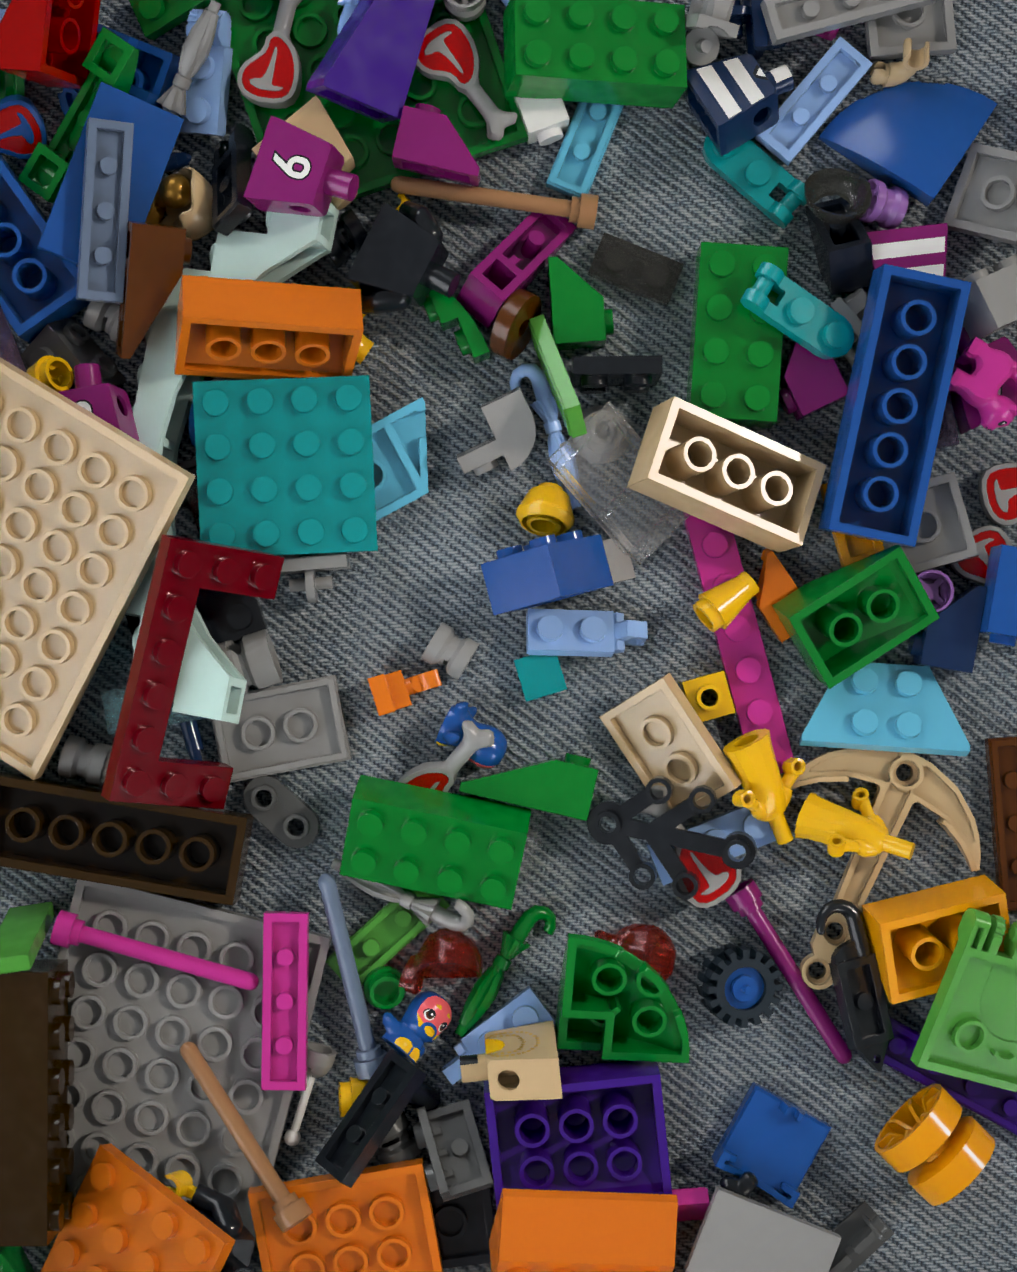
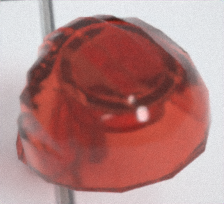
[594,923,677,982]
[398,928,484,995]

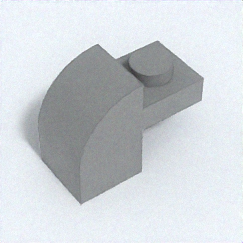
[457,386,536,476]

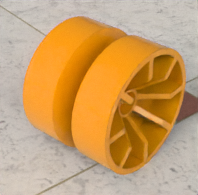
[874,1084,995,1206]

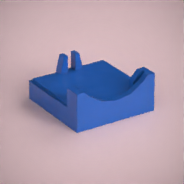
[711,1081,831,1209]

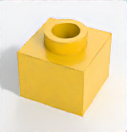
[679,671,736,722]

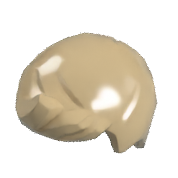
[159,167,214,242]

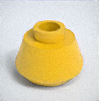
[516,482,575,537]

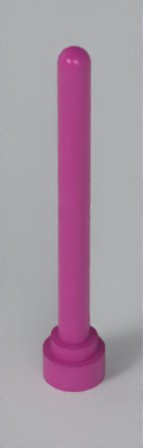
[50,910,259,990]

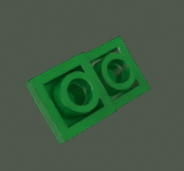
[423,290,490,364]

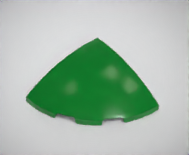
[555,933,690,1063]

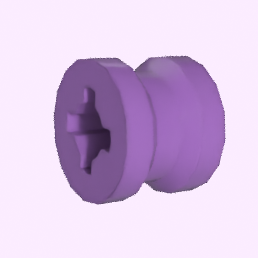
[855,179,909,230]

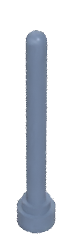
[318,873,387,1080]

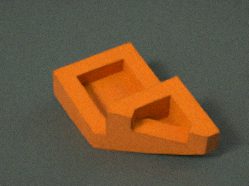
[754,548,798,643]

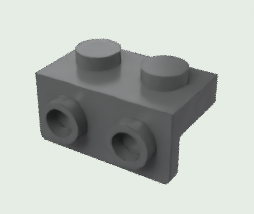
[20,317,126,390]
[412,1099,494,1202]

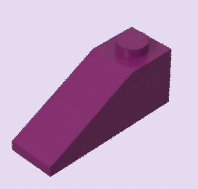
[456,212,577,328]

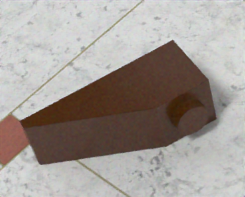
[115,221,192,359]

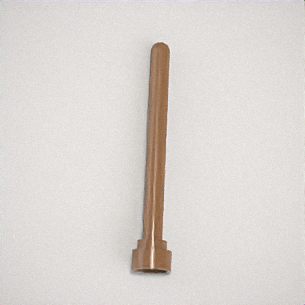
[390,176,599,230]
[180,1042,313,1233]

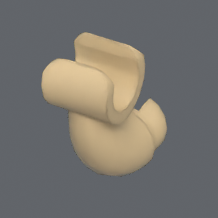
[870,38,930,88]

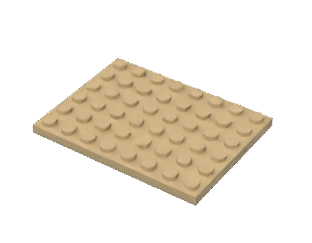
[0,357,196,780]

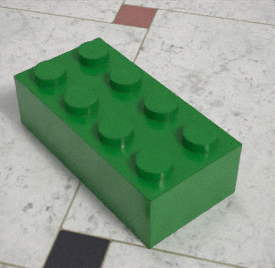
[503,0,687,109]
[686,242,789,428]
[339,775,531,910]

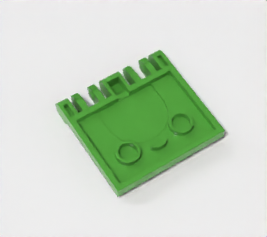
[910,908,1017,1092]

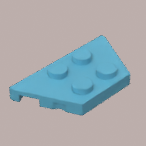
[372,397,429,521]
[799,663,970,757]

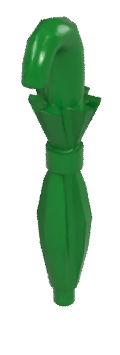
[455,905,556,1037]

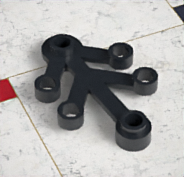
[587,776,757,899]

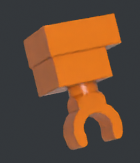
[368,669,442,716]

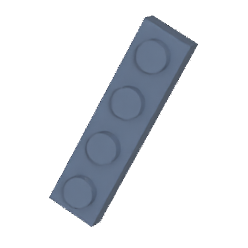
[76,117,134,304]

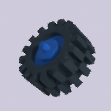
[697,943,783,1028]

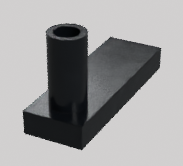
[315,1049,440,1188]

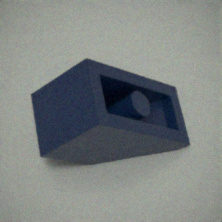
[908,586,988,673]

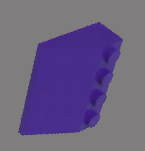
[484,1060,672,1209]

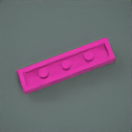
[261,911,309,1091]

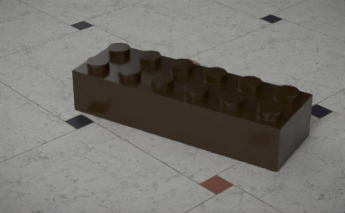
[0,772,254,906]
[0,959,75,1246]

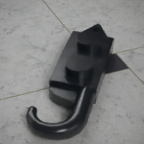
[816,899,894,1071]

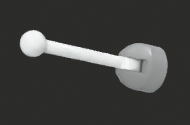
[284,1041,337,1146]

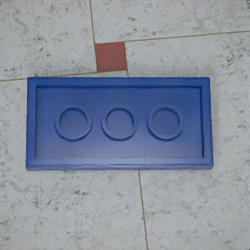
[37,82,184,265]

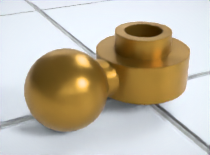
[145,174,191,224]

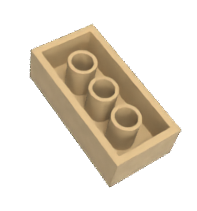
[627,396,827,553]

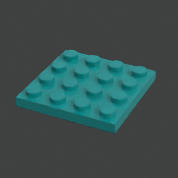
[192,375,378,555]

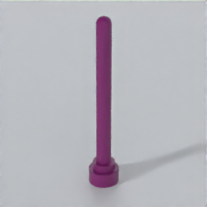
[725,878,852,1064]

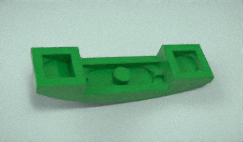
[18,27,139,203]

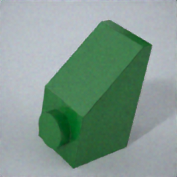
[547,257,614,350]

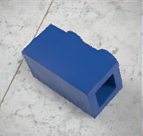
[980,544,1017,647]

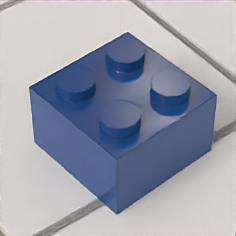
[481,530,614,615]

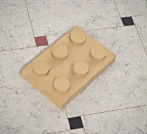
[599,672,742,809]

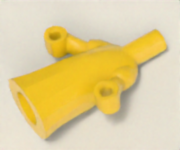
[722,728,806,845]
[794,787,915,860]

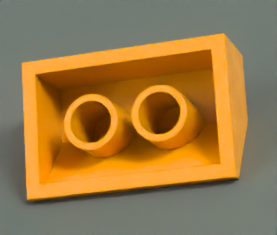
[862,874,1010,1005]

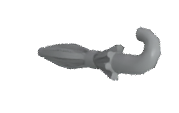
[156,0,222,116]
[331,858,474,932]

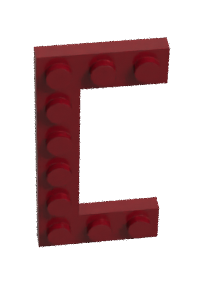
[101,534,285,809]

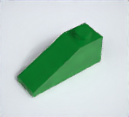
[459,753,599,821]

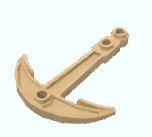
[791,748,981,990]

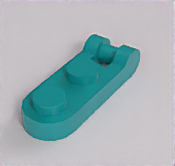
[702,135,813,228]
[740,262,854,360]

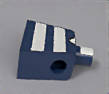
[685,53,794,156]

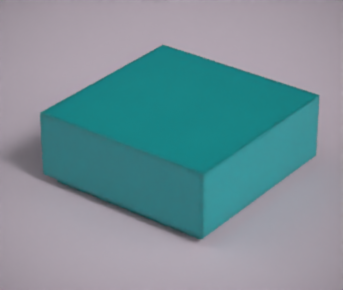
[514,655,567,702]

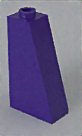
[306,0,435,123]

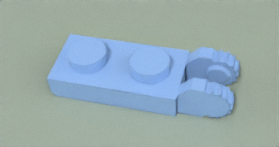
[180,9,233,137]

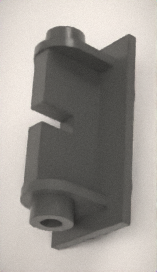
[829,1200,895,1272]

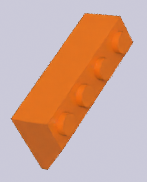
[174,275,364,380]
[489,1188,678,1272]

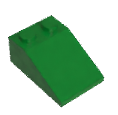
[772,544,940,689]

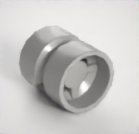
[218,629,283,694]

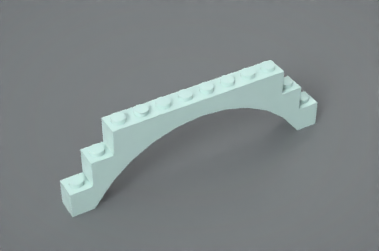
[125,203,339,724]

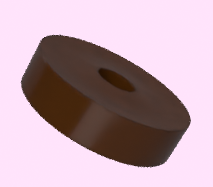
[490,289,542,360]

